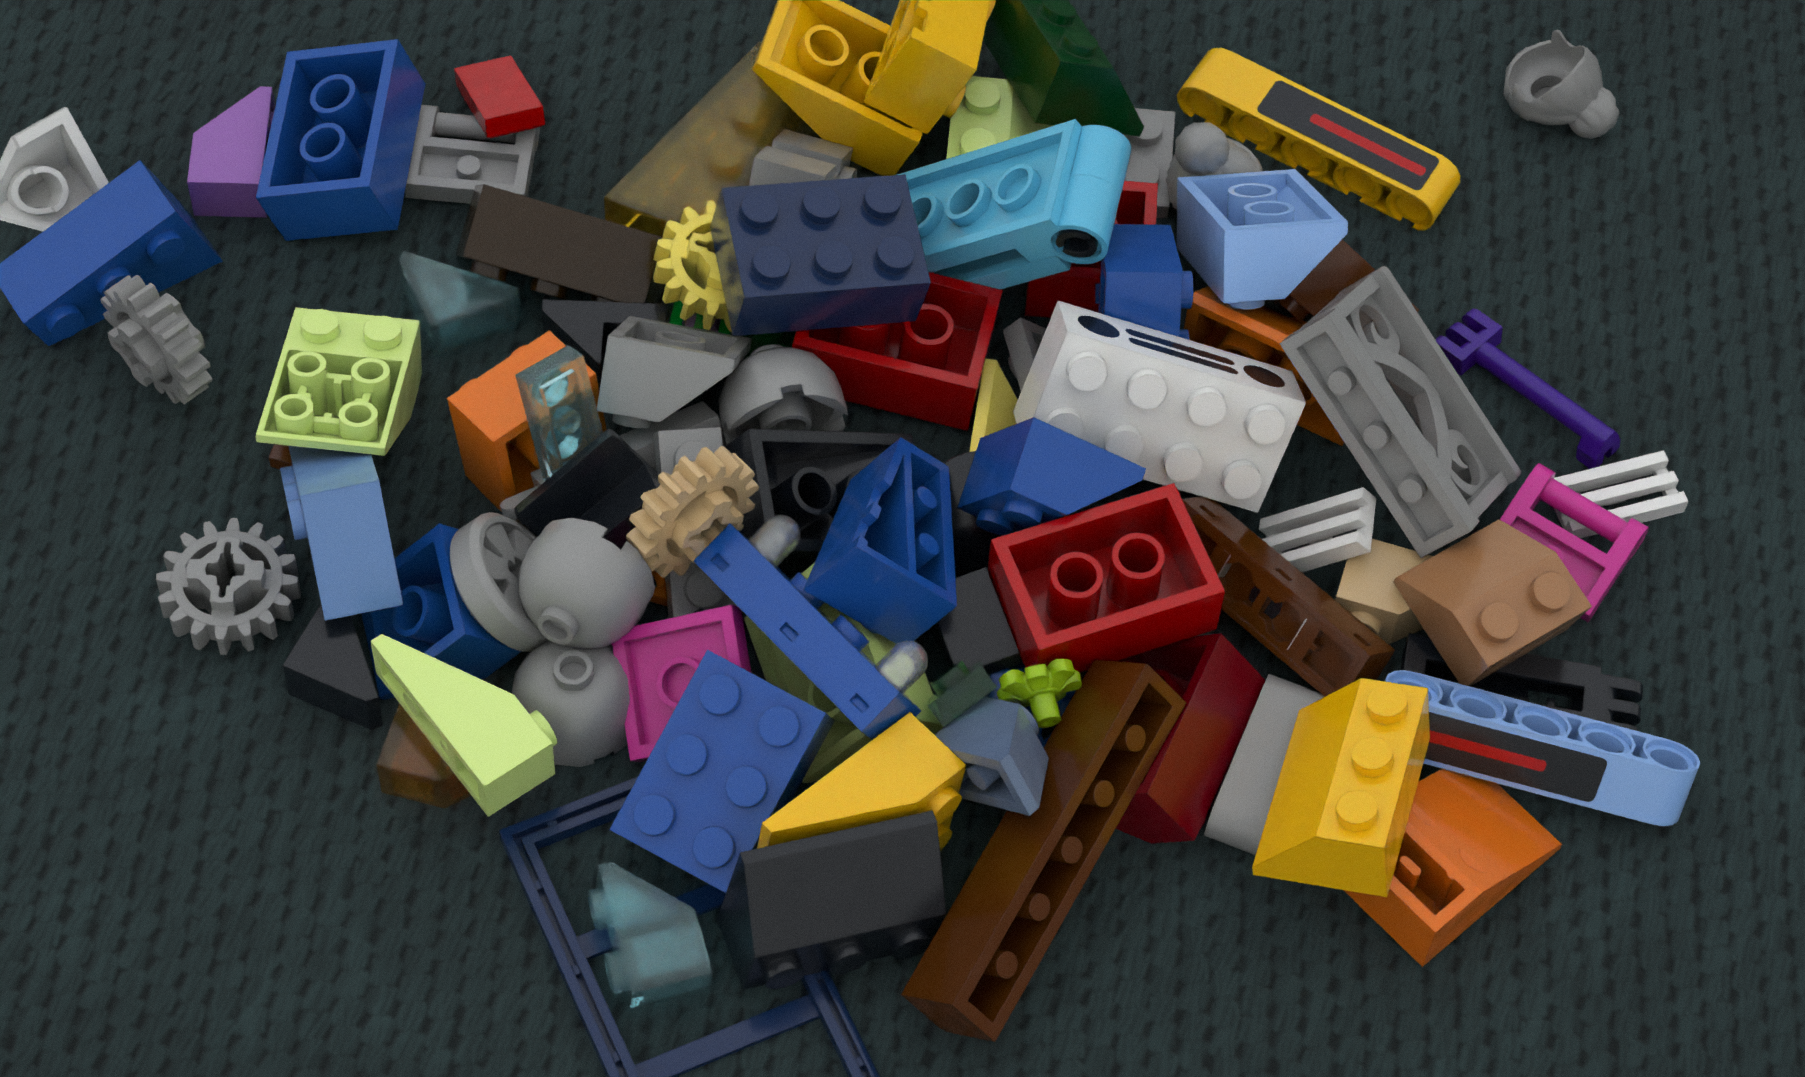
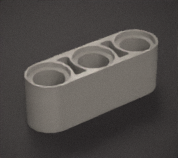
[1204,674,1325,855]

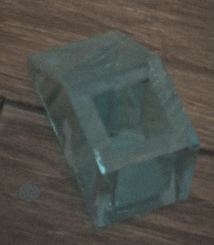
[587,862,713,1012]

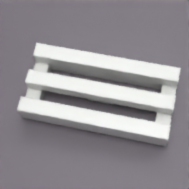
[1554,450,1689,538]
[1259,487,1376,572]

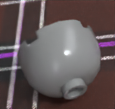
[718,344,848,445]
[518,518,655,649]
[512,640,630,767]

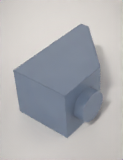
[935,696,1049,816]

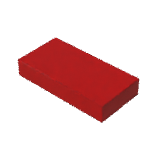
[454,55,545,139]

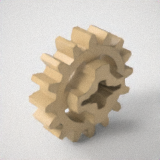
[626,446,759,578]

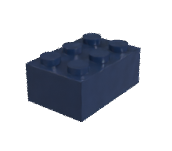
[710,174,931,336]

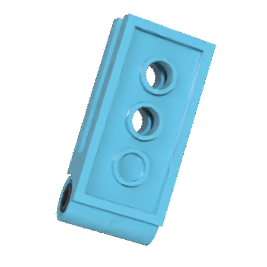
[898,119,1132,289]

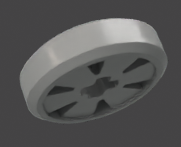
[450,512,548,652]

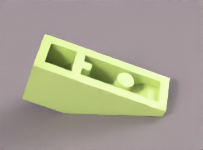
[371,634,557,817]

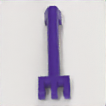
[1435,308,1621,469]

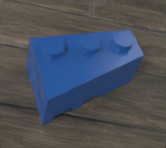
[804,437,957,648]

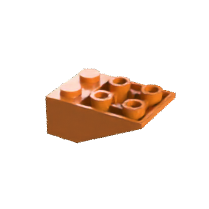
[1344,769,1562,967]

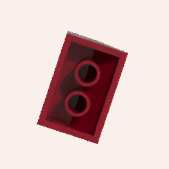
[1116,633,1265,843]

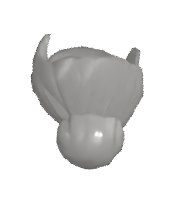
[1503,29,1619,139]
[1166,122,1263,209]

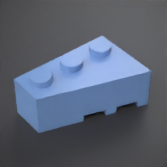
[280,446,403,621]

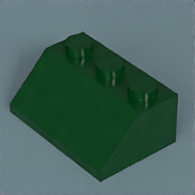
[983,0,1144,137]

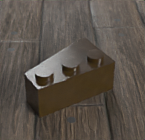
[456,184,662,303]

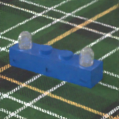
[694,515,928,740]

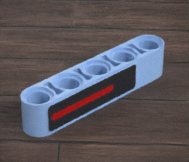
[1385,670,1700,826]

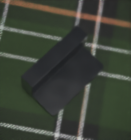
[514,429,660,550]

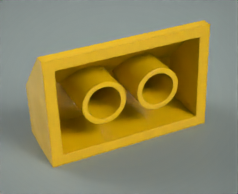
[1252,678,1430,897]

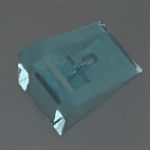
[399,251,521,359]

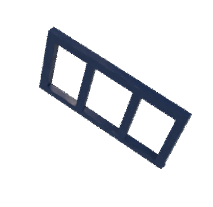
[499,777,880,1077]

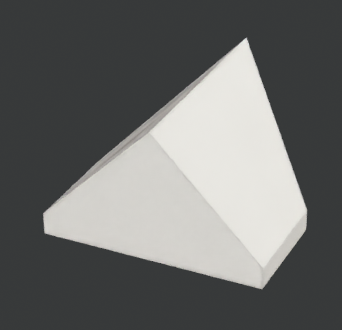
[0,107,109,231]

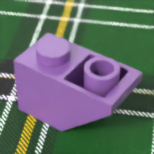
[187,86,275,218]

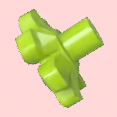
[997,659,1082,728]

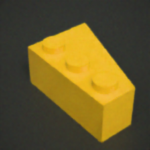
[863,0,996,134]

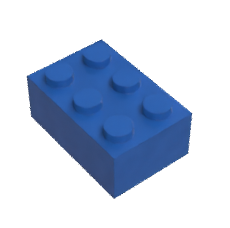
[256,39,425,241]
[609,650,835,893]

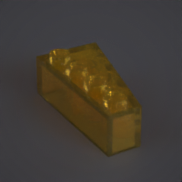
[604,41,803,237]

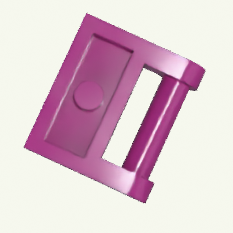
[1500,463,1649,622]

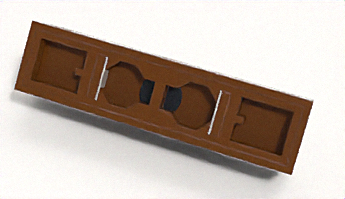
[1182,496,1395,696]

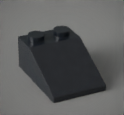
[725,429,914,575]

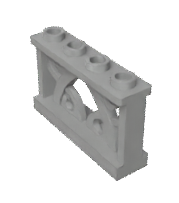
[1280,266,1521,558]

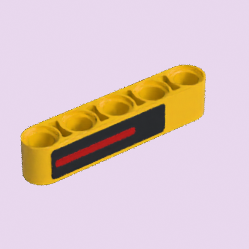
[1177,48,1461,231]

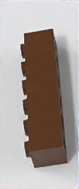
[901,660,1186,1042]

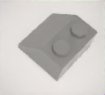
[596,316,752,428]

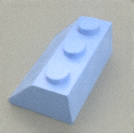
[1177,169,1348,309]

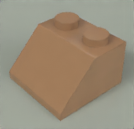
[1393,519,1592,686]

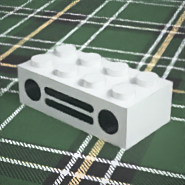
[1013,301,1306,513]

